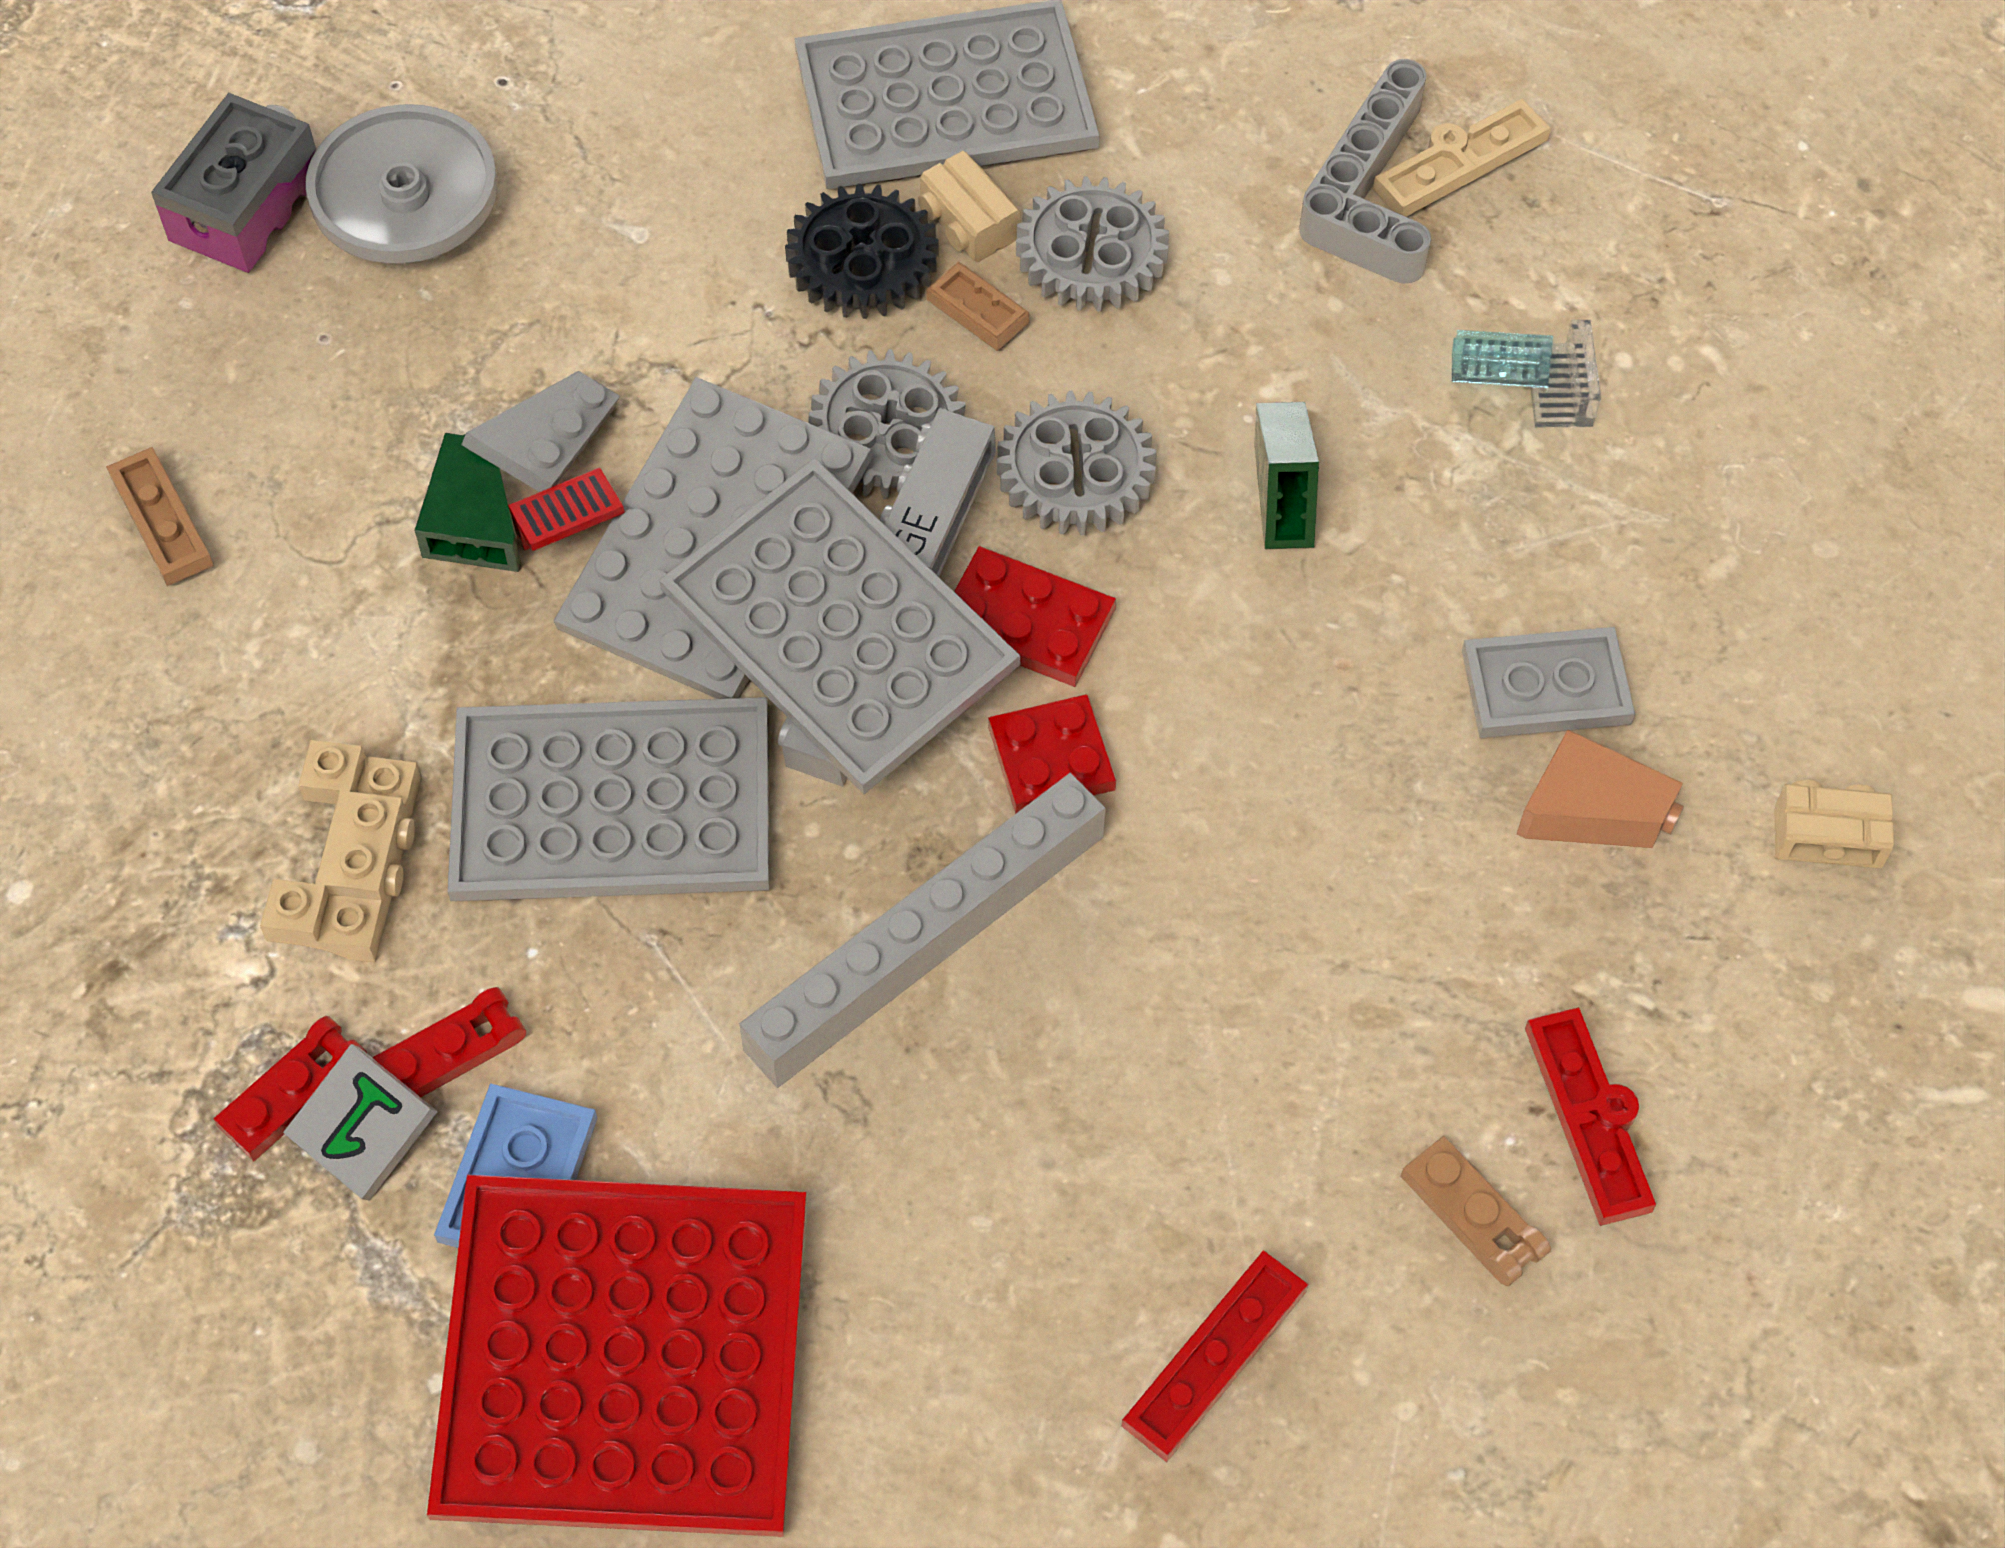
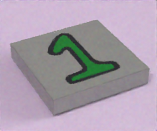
[283,1044,438,1201]

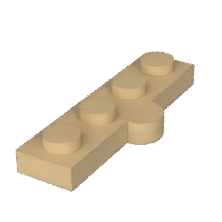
[1373,99,1551,217]

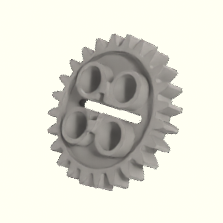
[1016,176,1169,311]
[808,349,966,499]
[997,391,1156,535]

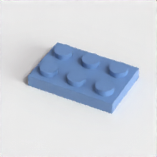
[434,1083,597,1248]

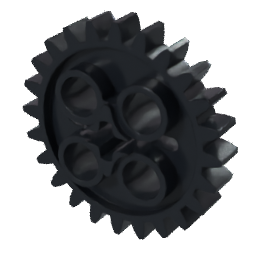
[785,183,939,319]

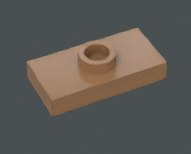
[926,261,1029,351]

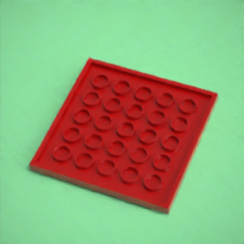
[427,1175,807,1537]

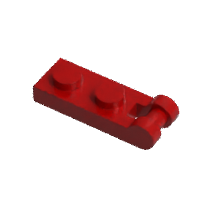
[372,987,527,1097]
[213,1016,367,1162]

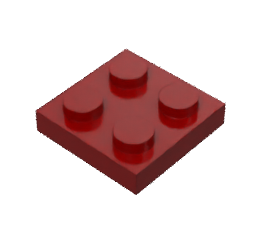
[988,694,1116,814]

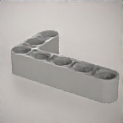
[1299,59,1431,284]

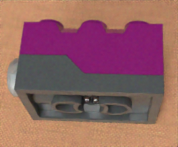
[151,92,316,273]

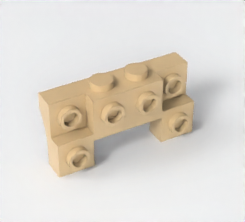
[260,740,421,963]

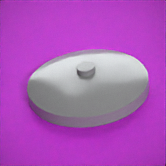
[306,104,497,263]

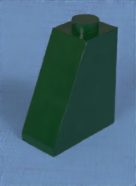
[1254,402,1319,549]
[414,433,521,572]

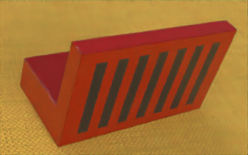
[508,467,625,551]

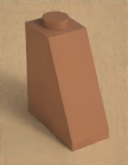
[1517,730,1684,848]

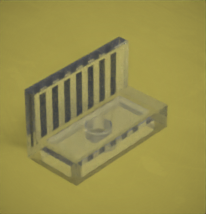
[1527,320,1601,428]

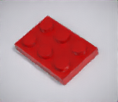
[954,546,1116,687]

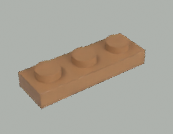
[106,447,214,586]

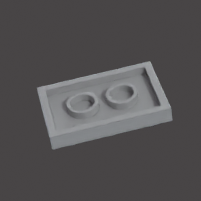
[1462,627,1635,738]

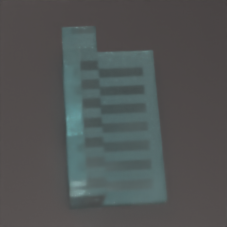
[1452,330,1553,388]

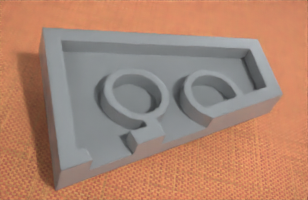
[462,371,620,492]

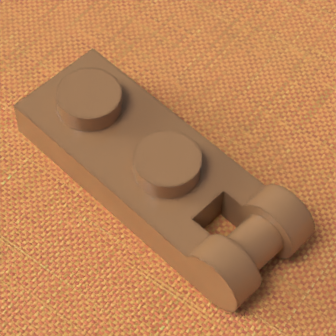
[1400,1136,1551,1286]

